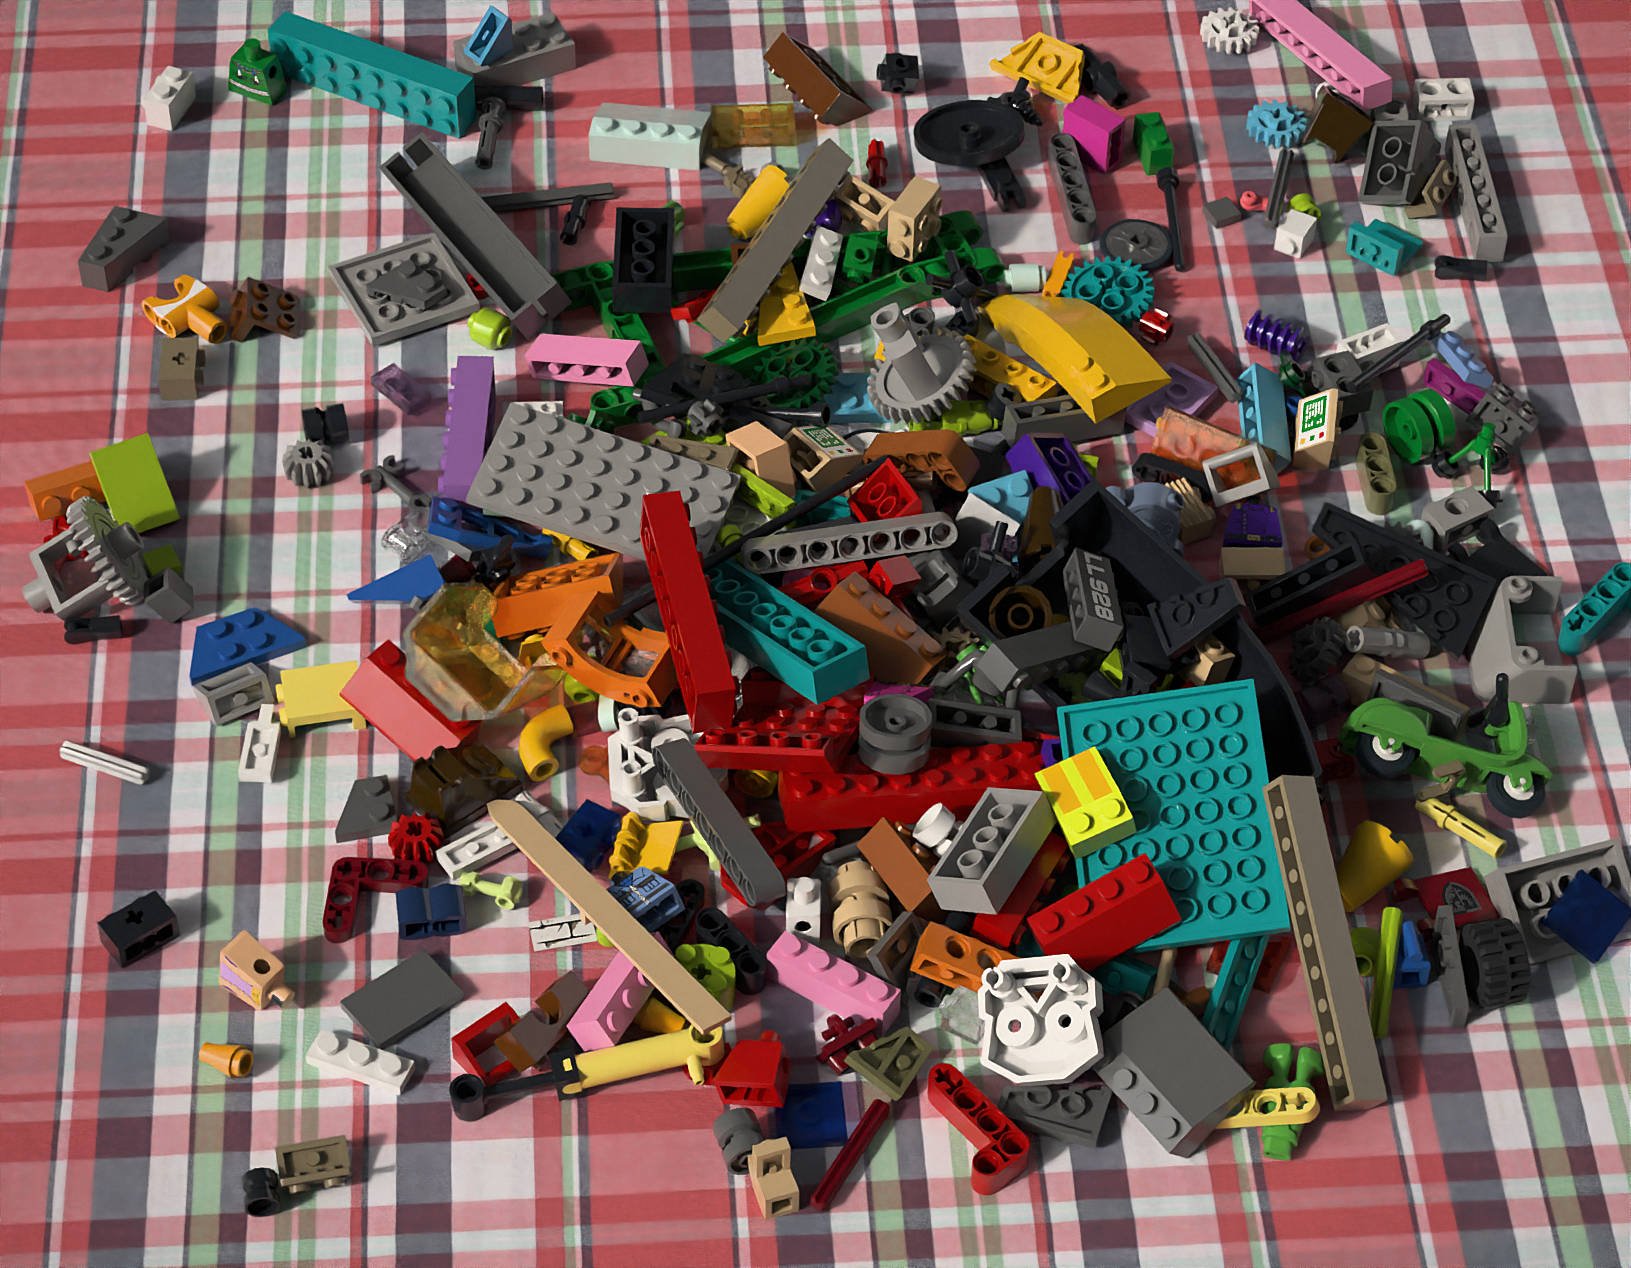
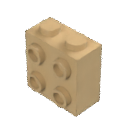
[887,176,943,262]

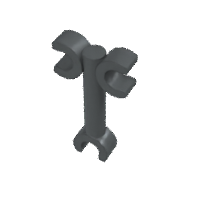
[360,455,432,519]

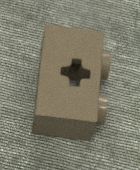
[158,337,206,401]

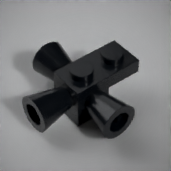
[1082,660,1158,701]

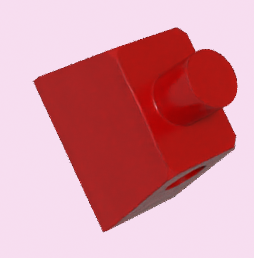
[713,1030,792,1108]

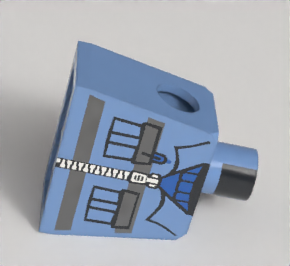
[607,866,686,933]

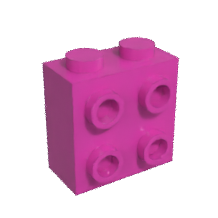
[1062,95,1126,175]

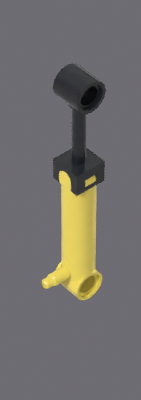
[449,1024,724,1122]

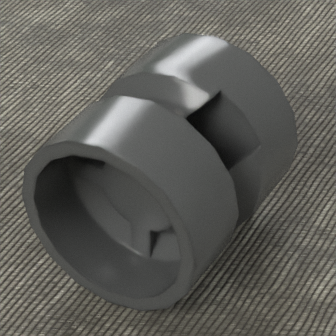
[713,1108,766,1175]

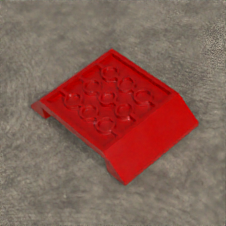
[695,666,874,774]

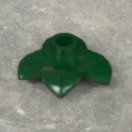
[1278,349,1316,398]

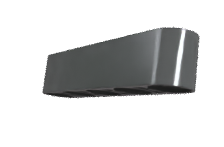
[1048,133,1096,245]

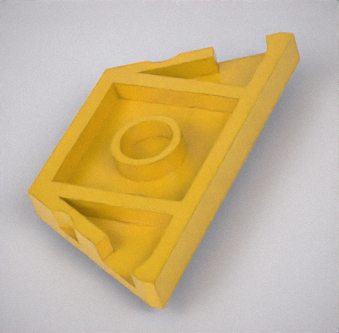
[989,32,1085,104]

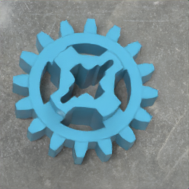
[1246,99,1307,148]

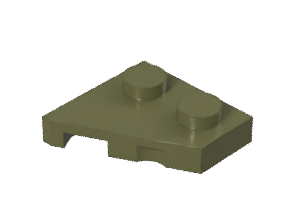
[844,1026,934,1101]

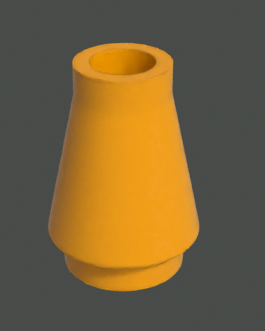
[633,998,687,1034]
[199,1042,253,1079]

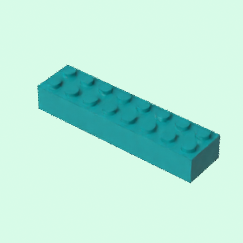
[267,11,476,139]
[703,553,870,705]

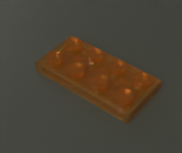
[1149,406,1277,504]

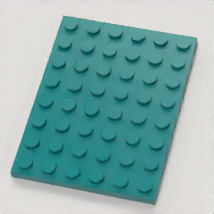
[1057,679,1291,954]

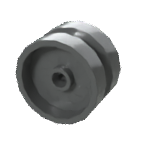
[858,694,932,775]

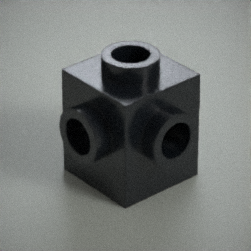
[876,53,919,94]

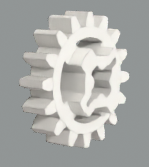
[1200,7,1259,54]

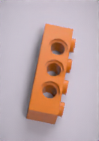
[910,921,1044,1000]

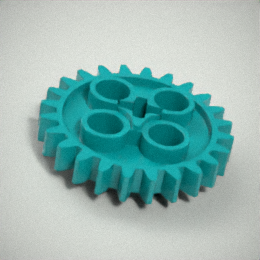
[1061,256,1155,328]

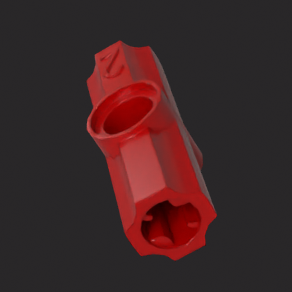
[776,560,869,608]

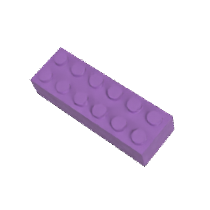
[438,356,497,528]

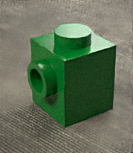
[840,235,878,284]

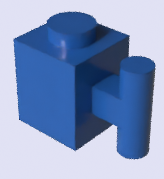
[1393,921,1431,989]

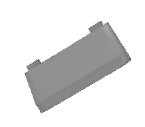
[1466,576,1577,704]

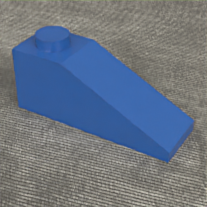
[346,554,451,604]

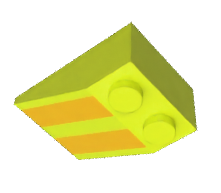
[1035,746,1137,860]

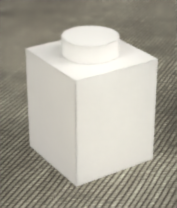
[1274,208,1317,259]

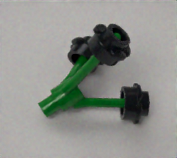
[1431,422,1509,509]

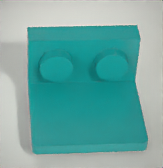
[1345,219,1423,276]

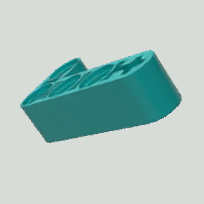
[1557,562,1631,656]

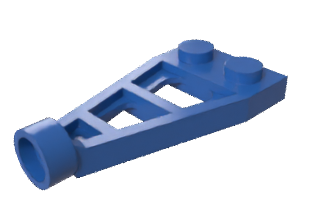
[427,497,553,560]

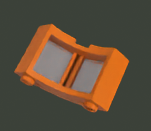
[541,590,678,708]

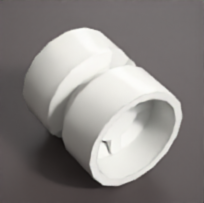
[913,803,964,859]

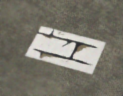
[528,914,597,952]

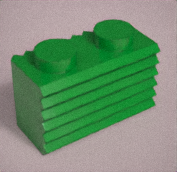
[1132,112,1175,176]

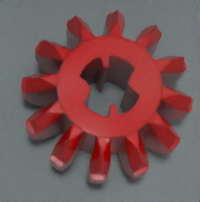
[388,810,445,864]

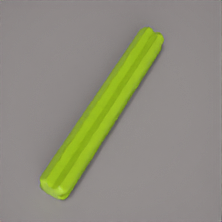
[1369,907,1403,1039]

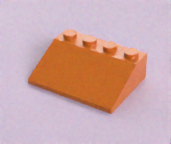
[488,552,623,639]

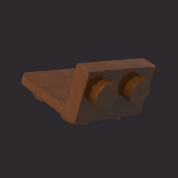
[229,277,300,343]

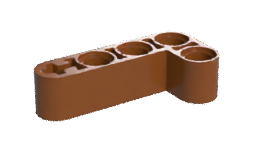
[862,429,980,492]

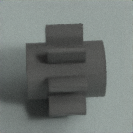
[687,399,724,438]

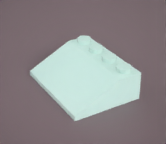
[589,102,711,171]

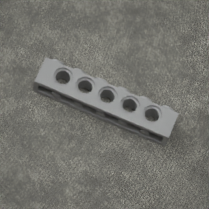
[1444,124,1508,262]

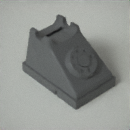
[1358,120,1441,204]
[904,533,978,634]

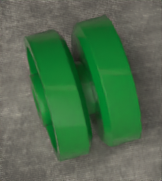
[1382,388,1456,464]

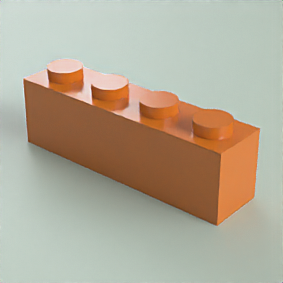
[24,461,106,522]

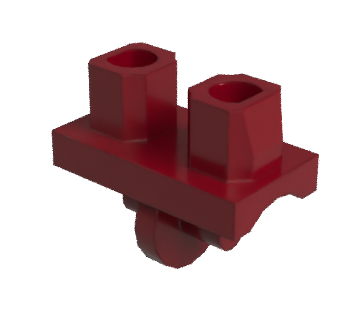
[815,1014,878,1076]

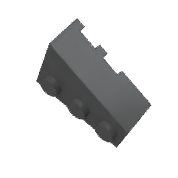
[78,206,171,293]

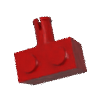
[866,555,922,624]

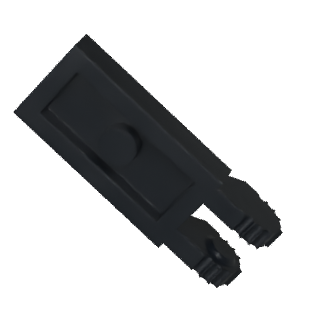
[976,157,1026,212]

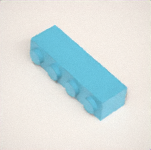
[1236,362,1291,474]

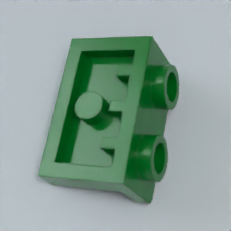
[558,408,616,434]

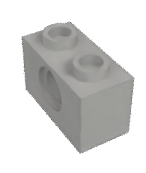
[1421,486,1494,552]

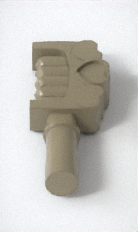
[702,153,755,199]

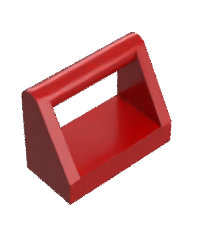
[451,1002,519,1087]

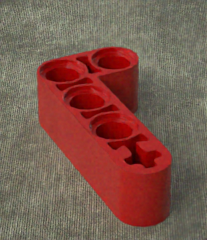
[927,1063,1030,1196]

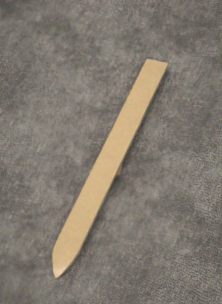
[487,800,732,1035]

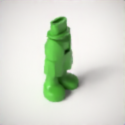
[1261,1043,1326,1161]

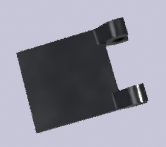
[1447,518,1548,585]

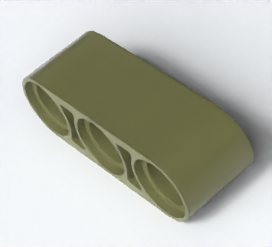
[1356,432,1396,516]

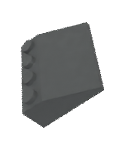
[1091,987,1257,1158]

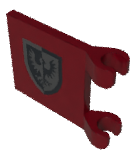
[1391,867,1500,942]

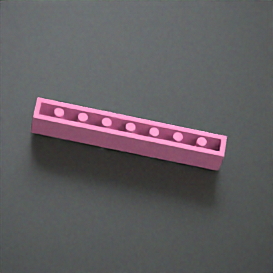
[1249,0,1394,112]

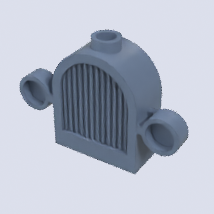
[1105,482,1185,558]

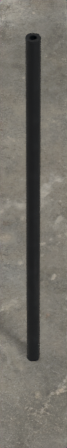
[603,455,888,628]

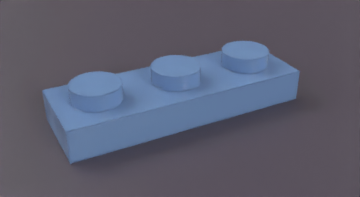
[1430,331,1494,388]

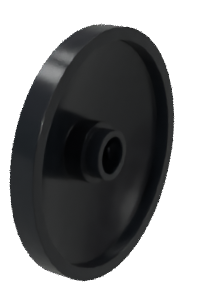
[913,100,1025,166]

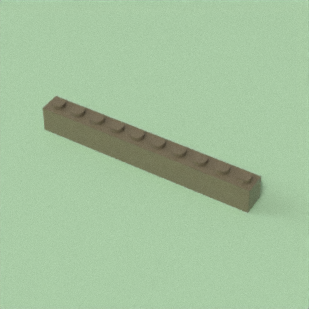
[697,138,854,343]
[1262,775,1388,1111]

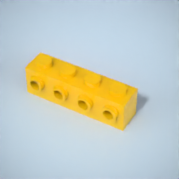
[964,334,1057,403]

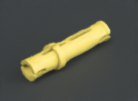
[1415,798,1507,859]

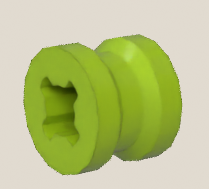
[1287,193,1322,224]

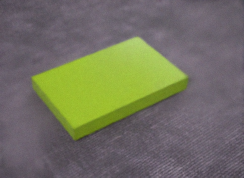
[89,433,180,533]

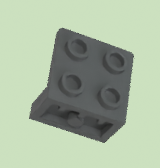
[1465,381,1541,456]

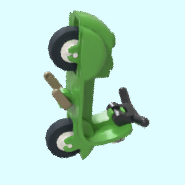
[1337,673,1553,819]

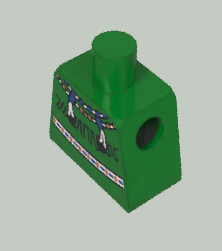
[228,38,287,106]

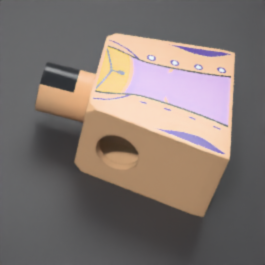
[219,930,295,1010]

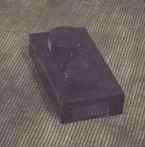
[371,363,432,416]

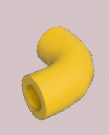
[518,703,573,782]

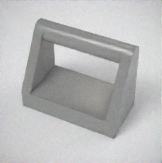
[1202,442,1281,507]
[192,662,275,726]

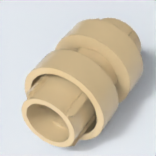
[827,861,893,960]

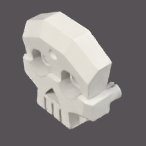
[608,708,729,822]
[978,954,1104,1086]

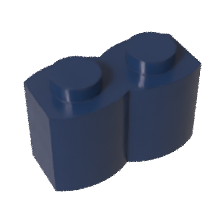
[395,883,467,940]

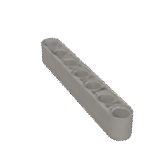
[741,512,958,574]

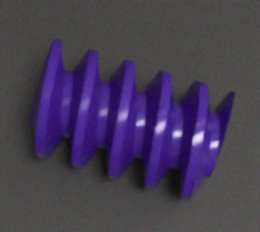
[1244,309,1310,363]

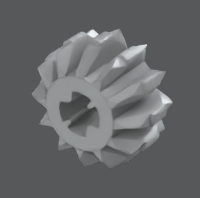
[282,438,334,488]

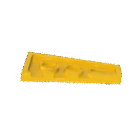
[758,262,816,346]

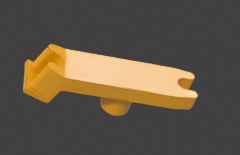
[1042,251,1074,297]

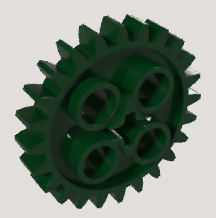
[747,338,840,421]

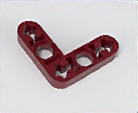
[322,857,429,944]

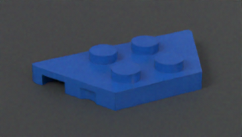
[189,607,307,686]

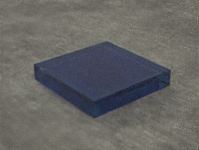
[1541,869,1631,964]
[774,1081,848,1150]

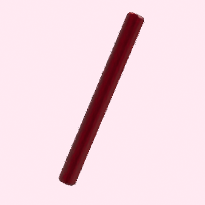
[1252,559,1429,645]

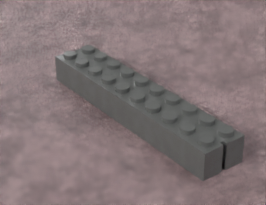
[379,132,572,340]

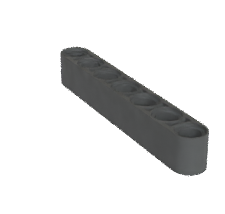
[652,738,786,906]

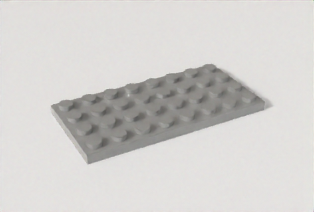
[466,402,741,561]

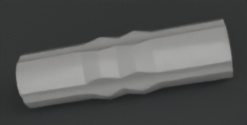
[1344,626,1430,659]

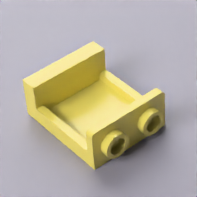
[276,660,366,738]

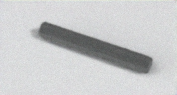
[1187,333,1244,403]

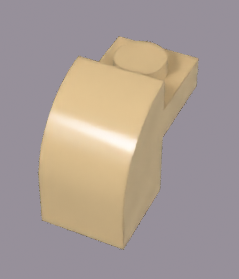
[748,1137,799,1221]

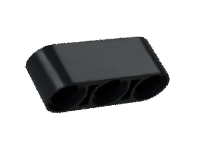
[695,907,766,995]

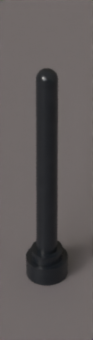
[1156,167,1186,272]
[722,403,832,428]

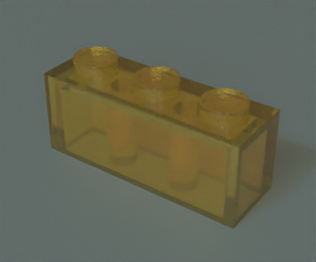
[711,103,795,148]

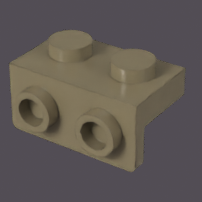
[1404,160,1457,219]
[275,1135,352,1195]

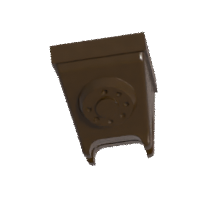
[1301,85,1374,164]
[405,744,523,839]

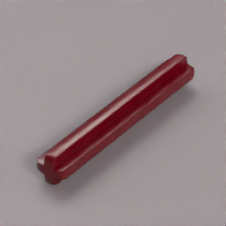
[810,1099,890,1212]

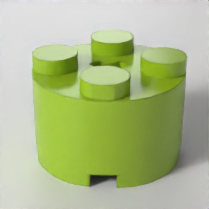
[668,944,735,1022]

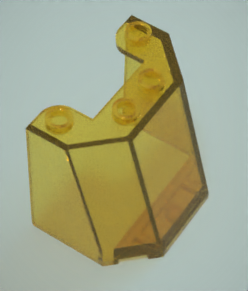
[403,583,568,721]

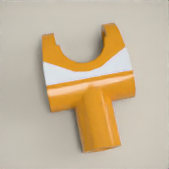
[142,274,228,344]

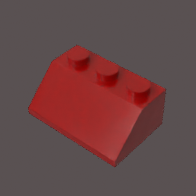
[847,457,922,557]

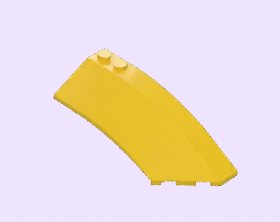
[978,293,1172,424]

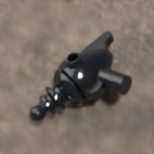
[987,77,1044,127]

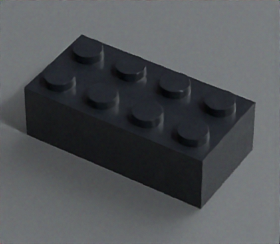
[612,207,675,313]

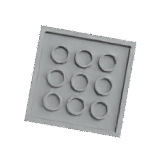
[328,232,480,347]

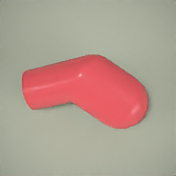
[1240,191,1269,211]

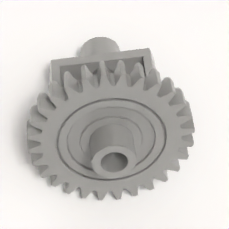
[867,302,976,425]
[22,496,149,622]

